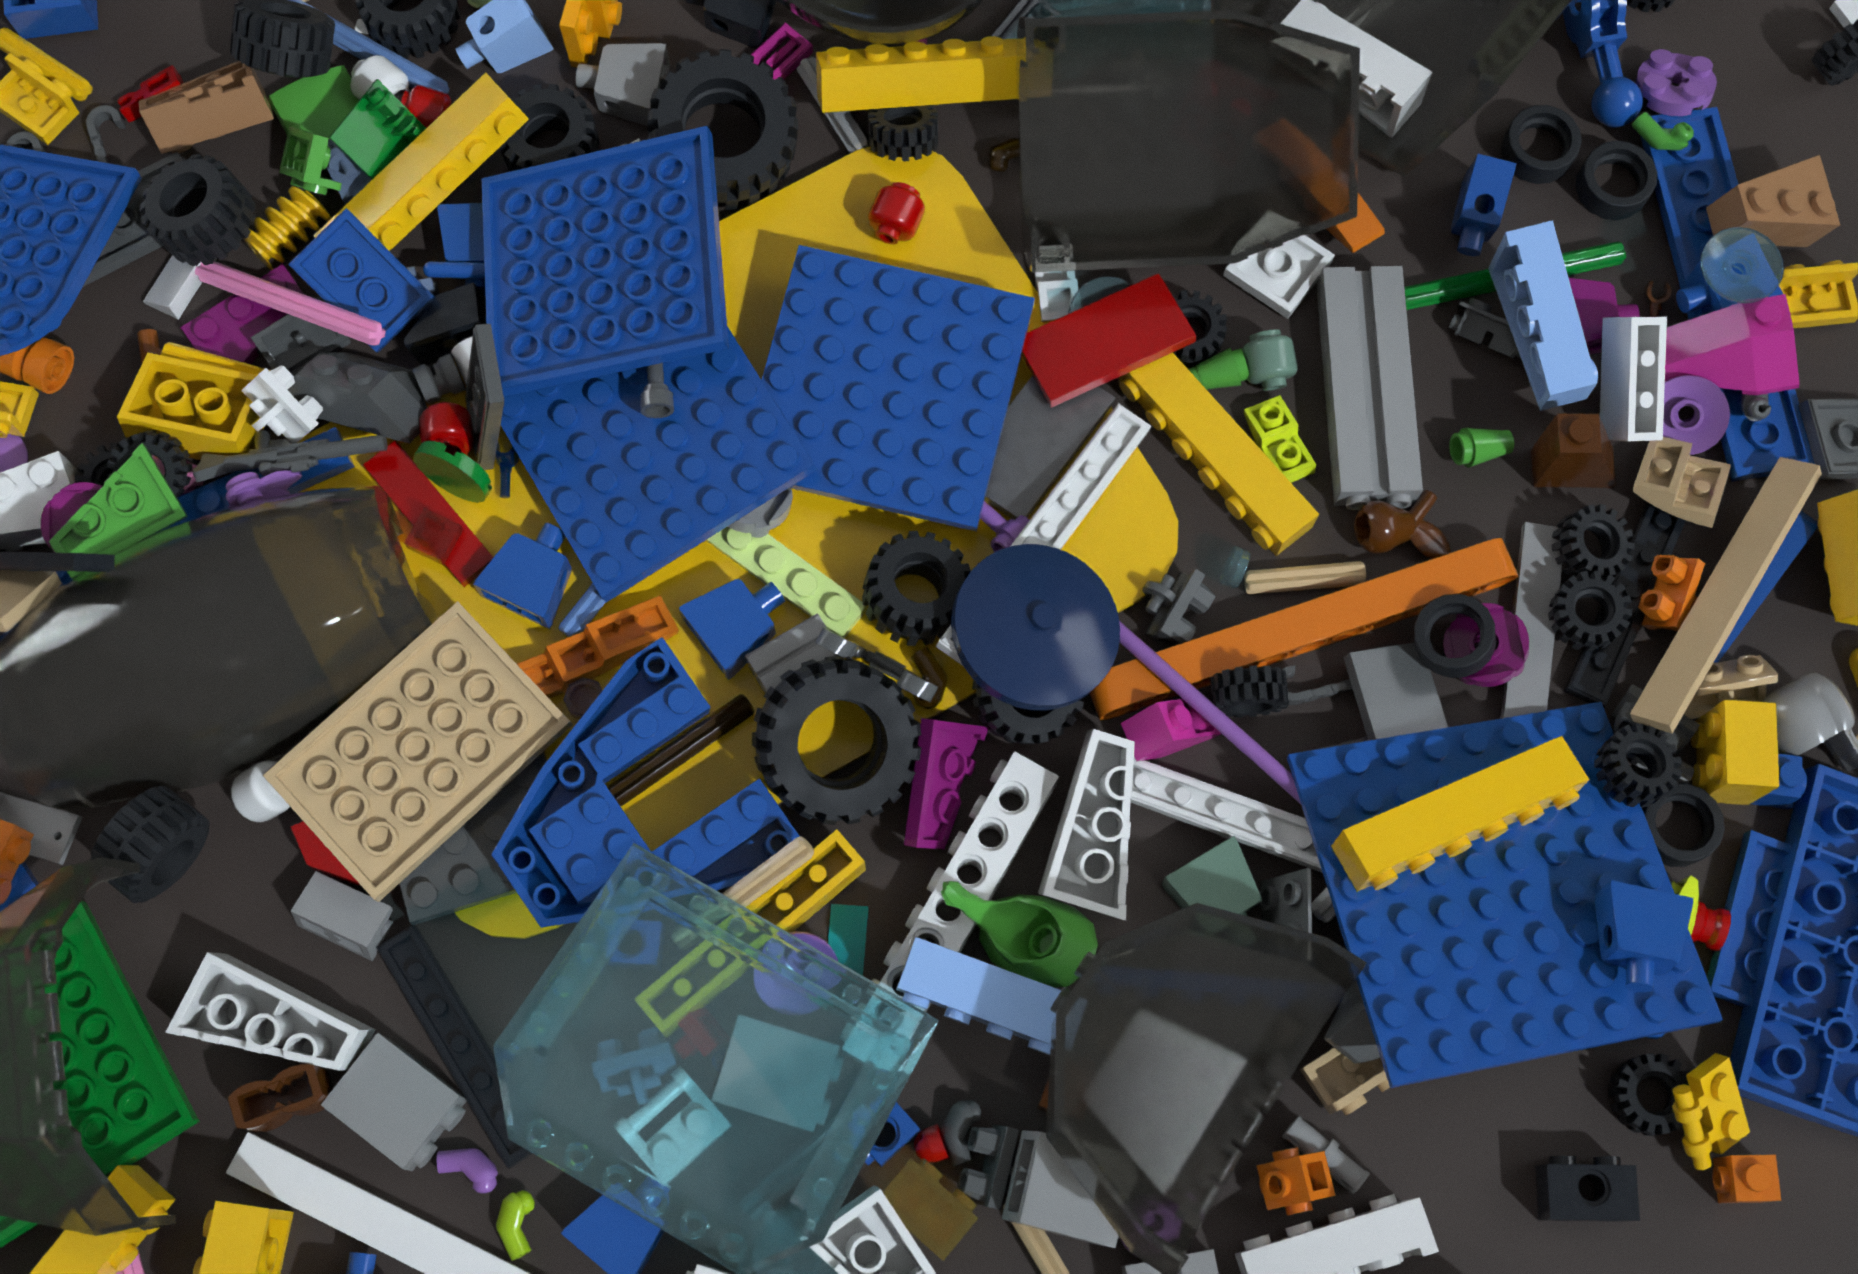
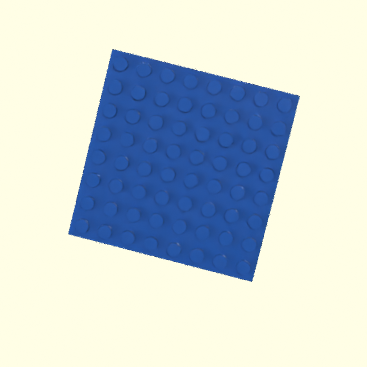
[1287,702,1723,1088]

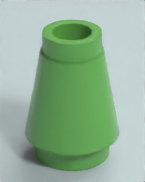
[1188,348,1249,390]
[1449,428,1514,468]

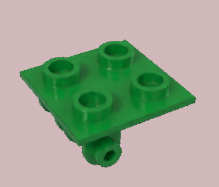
[329,79,426,180]

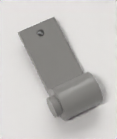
[0,792,83,865]

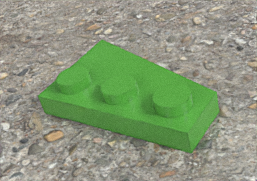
[49,443,188,579]

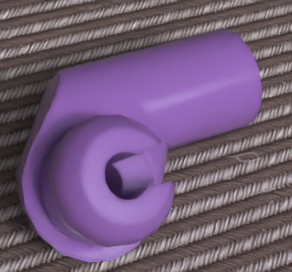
[437,1148,498,1193]

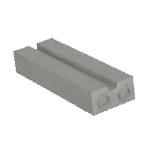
[1316,266,1423,510]

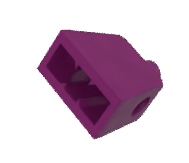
[1569,278,1640,355]

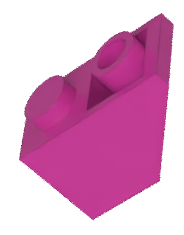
[1121,699,1221,761]

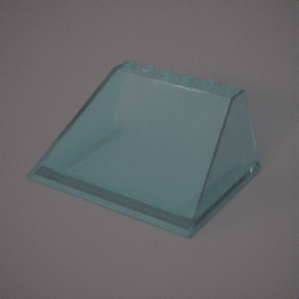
[493,843,939,1274]

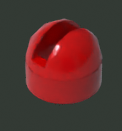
[914,1124,949,1163]

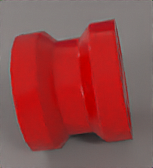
[1691,901,1731,951]

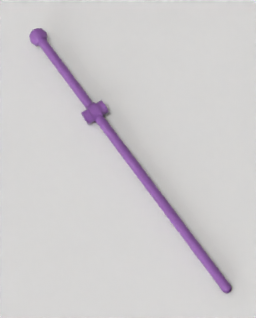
[980,501,1301,804]

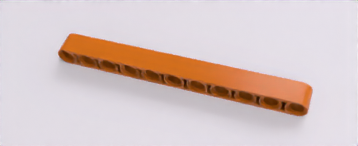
[1090,538,1519,720]

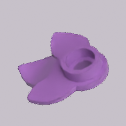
[226,470,302,518]

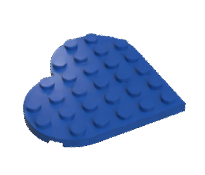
[0,144,142,356]

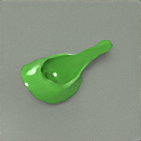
[941,881,1098,988]

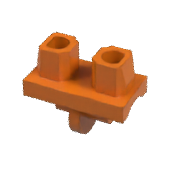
[1638,555,1705,631]

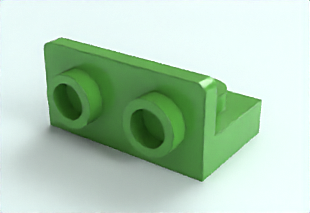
[279,126,342,195]

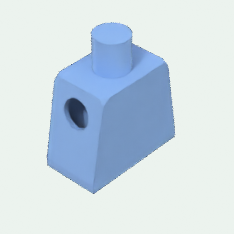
[455,0,554,73]

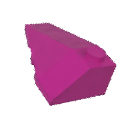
[1665,294,1800,396]

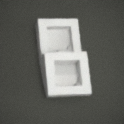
[1032,245,1080,321]

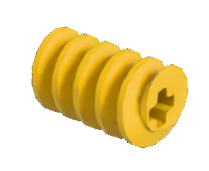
[243,186,332,270]

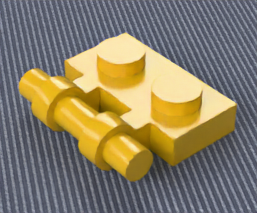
[1672,1053,1750,1170]

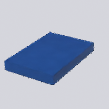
[289,208,435,353]

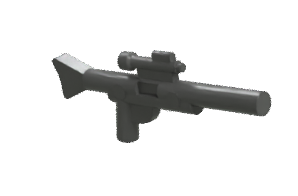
[192,430,388,482]

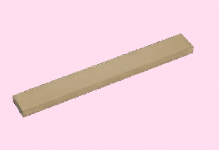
[1630,457,1822,734]

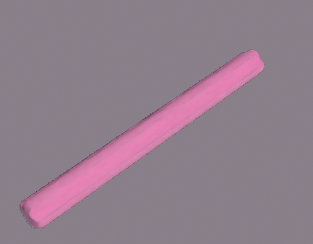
[195,261,386,346]

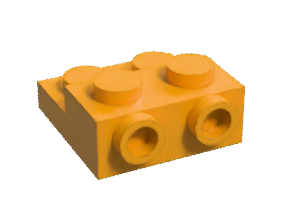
[559,0,622,68]

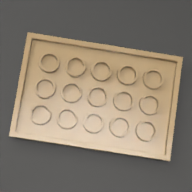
[263,601,573,902]

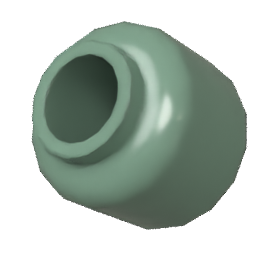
[1242,329,1298,391]

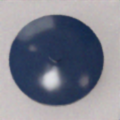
[951,544,1120,710]

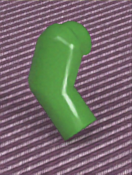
[1631,112,1694,151]

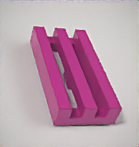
[751,22,813,80]

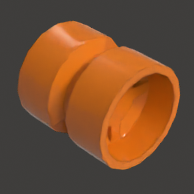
[0,337,75,394]

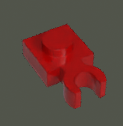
[117,65,184,123]

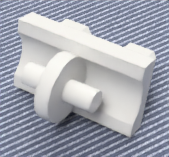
[241,366,323,444]

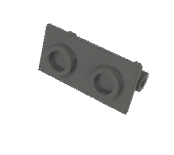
[1448,298,1521,359]

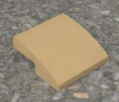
[1633,437,1731,528]

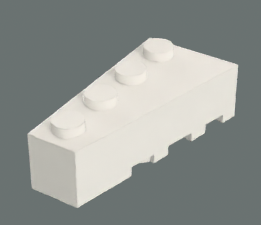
[1272,0,1432,138]
[0,451,79,552]
[1038,729,1135,921]
[165,952,375,1071]
[800,1185,936,1274]
[1235,1194,1439,1274]

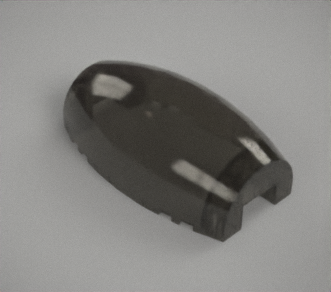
[0,486,438,810]

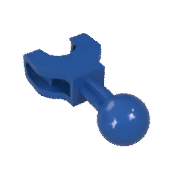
[1562,0,1643,127]

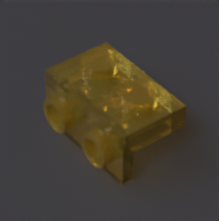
[883,1158,978,1261]

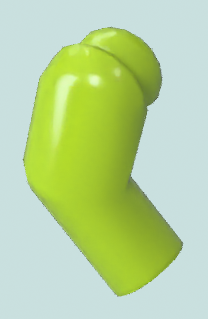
[496,1190,535,1261]

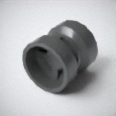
[412,353,466,405]

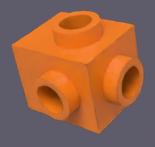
[1257,1147,1336,1216]

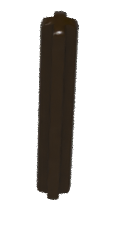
[607,694,754,806]

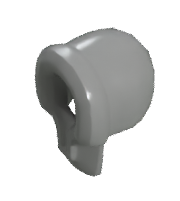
[1762,673,1858,771]

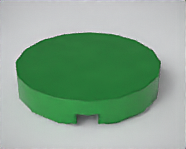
[413,441,492,503]

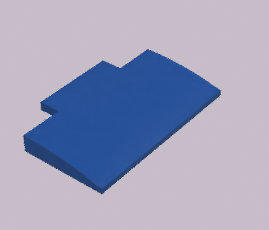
[1707,764,1858,1137]

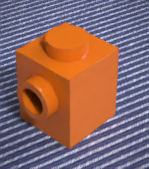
[1712,1155,1781,1203]

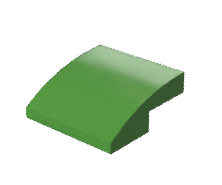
[268,65,359,138]

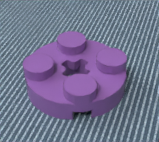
[1635,49,1717,116]

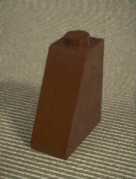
[1531,414,1616,488]

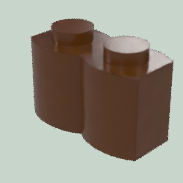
[228,1064,333,1132]

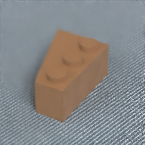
[138,61,274,154]
[1706,155,1840,247]

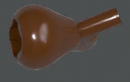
[1354,490,1452,559]

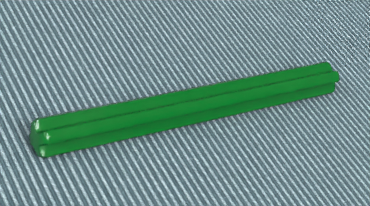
[1404,241,1626,310]

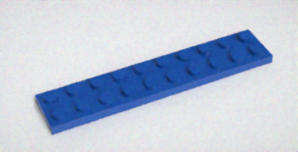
[1640,107,1815,481]

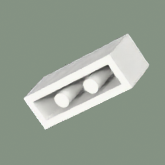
[1600,317,1667,441]

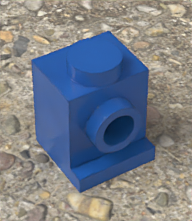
[1751,754,1807,810]

